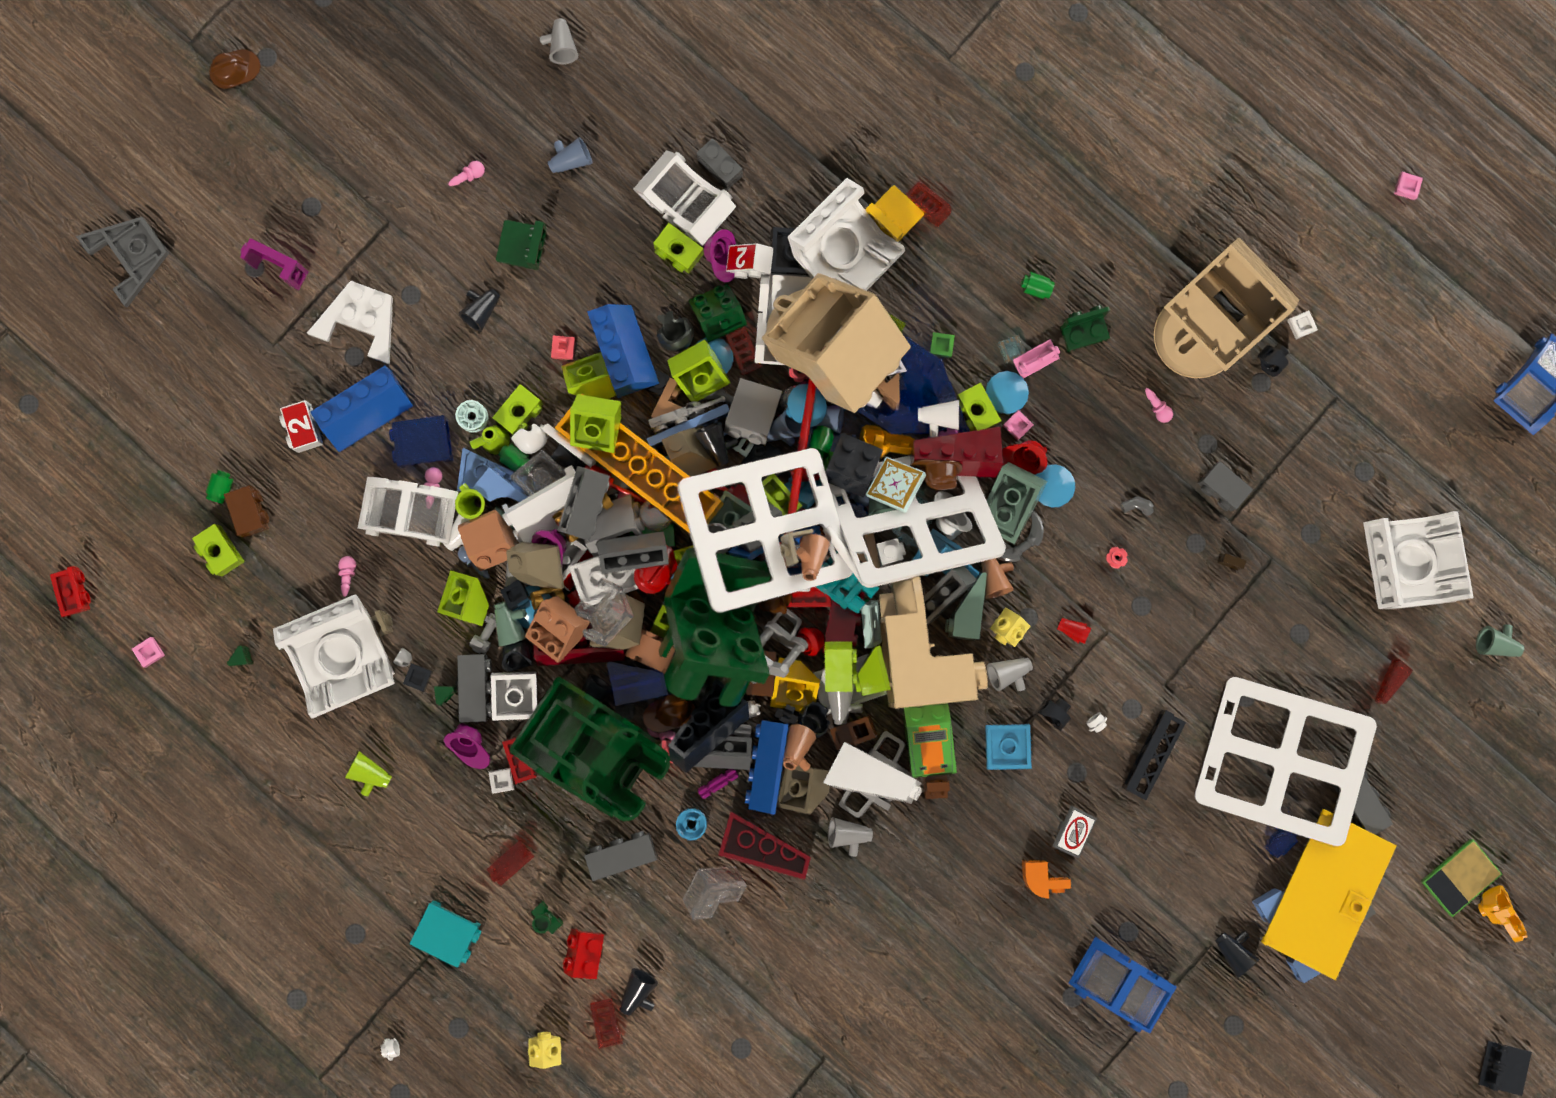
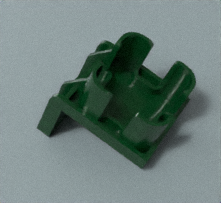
[658,548,771,706]
[509,676,670,821]

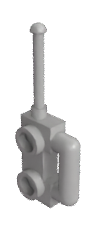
[648,396,725,433]

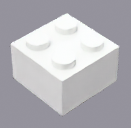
[491,671,537,720]

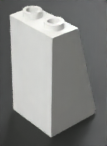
[823,742,922,803]

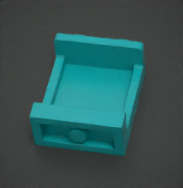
[410,900,482,968]

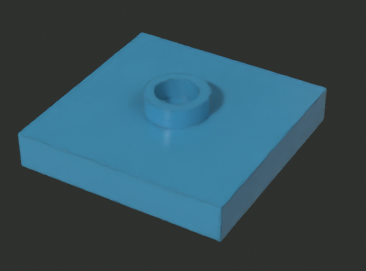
[985,724,1032,770]

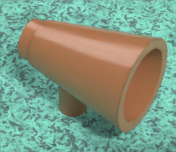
[796,534,830,581]
[981,558,1014,599]
[783,724,816,771]

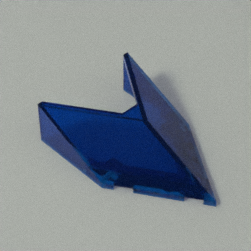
[857,334,970,434]

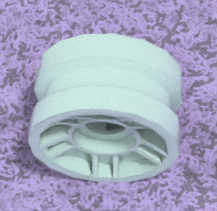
[456,400,489,433]

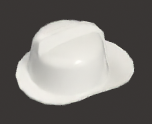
[934,491,972,540]

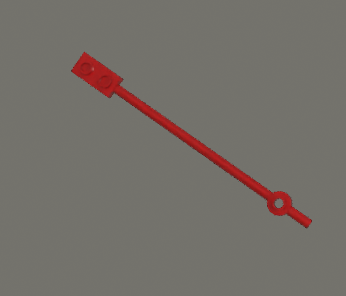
[779,346,826,568]

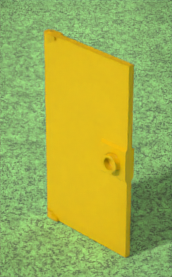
[1261,809,1397,980]

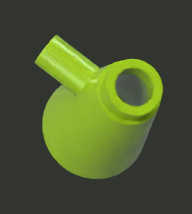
[470,425,510,454]
[455,483,485,519]
[345,751,392,796]

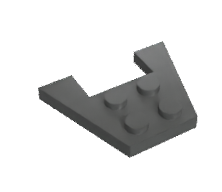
[76,217,169,308]

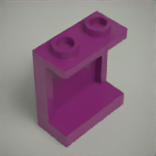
[240,238,309,291]

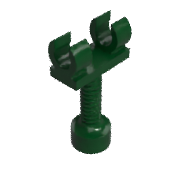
[531,901,563,934]

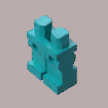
[816,550,879,614]

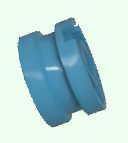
[676,808,707,840]

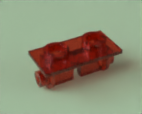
[486,840,535,886]

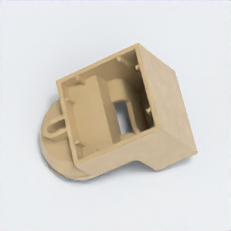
[1154,238,1299,378]
[762,273,911,413]
[879,576,987,708]

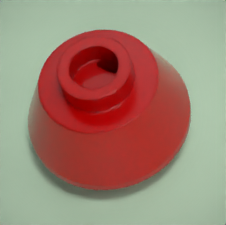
[797,628,825,656]

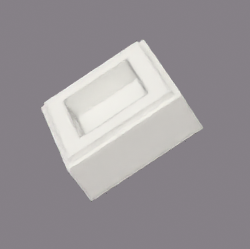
[1287,311,1318,339]
[489,768,515,794]

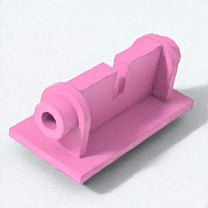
[1013,339,1060,378]

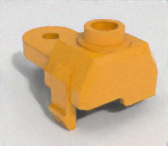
[859,425,915,459]
[1478,885,1528,942]

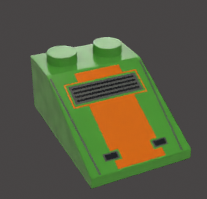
[903,703,957,778]

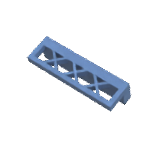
[647,404,729,461]

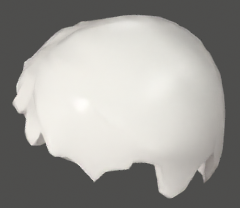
[511,424,548,454]

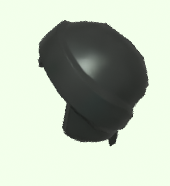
[656,311,694,352]

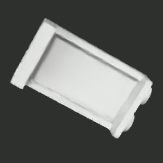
[502,465,575,543]

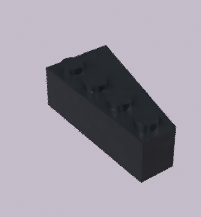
[668,678,749,773]

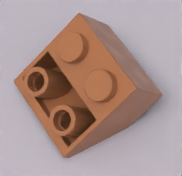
[525,596,590,663]

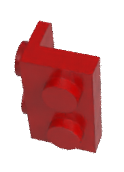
[50,566,91,617]
[563,928,604,979]

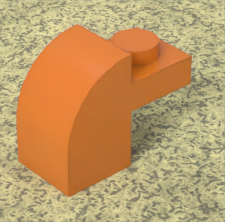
[1022,860,1071,898]

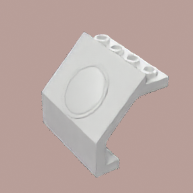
[788,178,905,291]
[1363,511,1474,609]
[273,594,395,718]

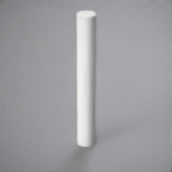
[543,424,596,467]
[823,526,862,584]

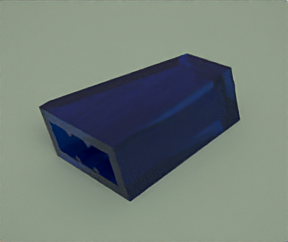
[607,662,669,706]

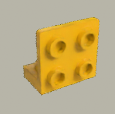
[865,185,924,242]

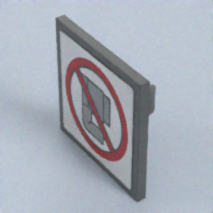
[1053,806,1097,859]

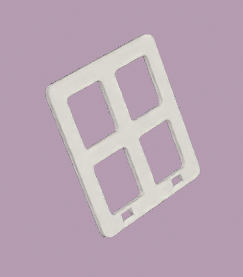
[678,448,853,612]
[829,455,1006,588]
[1195,677,1377,846]

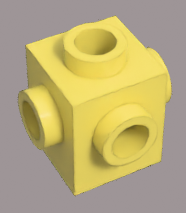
[990,607,1030,647]
[528,1032,561,1069]

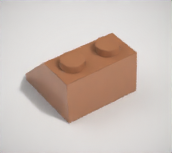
[458,509,519,572]

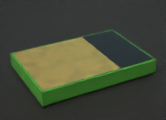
[1421,839,1502,917]

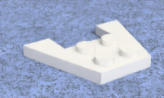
[307,281,393,365]

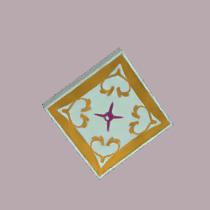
[866,457,926,513]

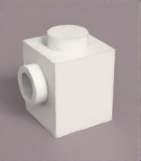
[876,538,906,567]

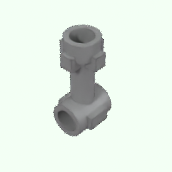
[469,612,496,654]

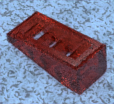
[906,181,952,227]
[725,326,762,376]
[1374,659,1413,704]
[590,998,623,1049]

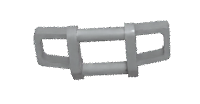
[752,609,808,683]
[839,731,911,818]

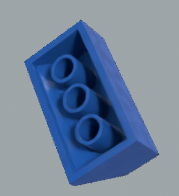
[587,304,659,398]
[310,365,413,452]
[745,720,788,815]

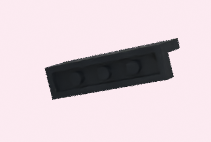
[1121,710,1186,800]

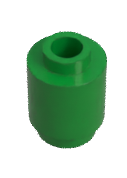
[1021,272,1055,299]
[808,426,834,459]
[498,444,532,475]
[205,470,234,504]

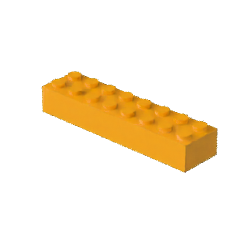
[555,394,724,533]

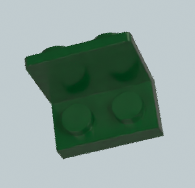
[496,220,547,270]
[689,283,748,343]
[1060,305,1110,352]

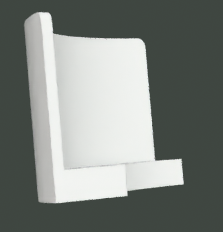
[755,273,812,365]

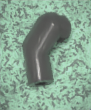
[1120,496,1154,516]

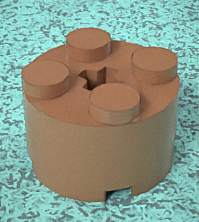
[625,629,675,673]

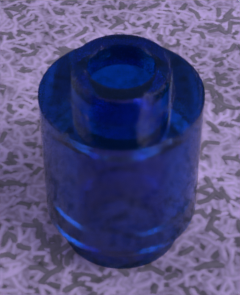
[1264,828,1298,859]

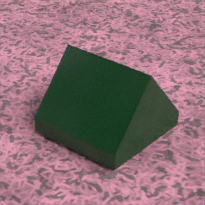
[227,646,253,666]
[434,686,457,706]

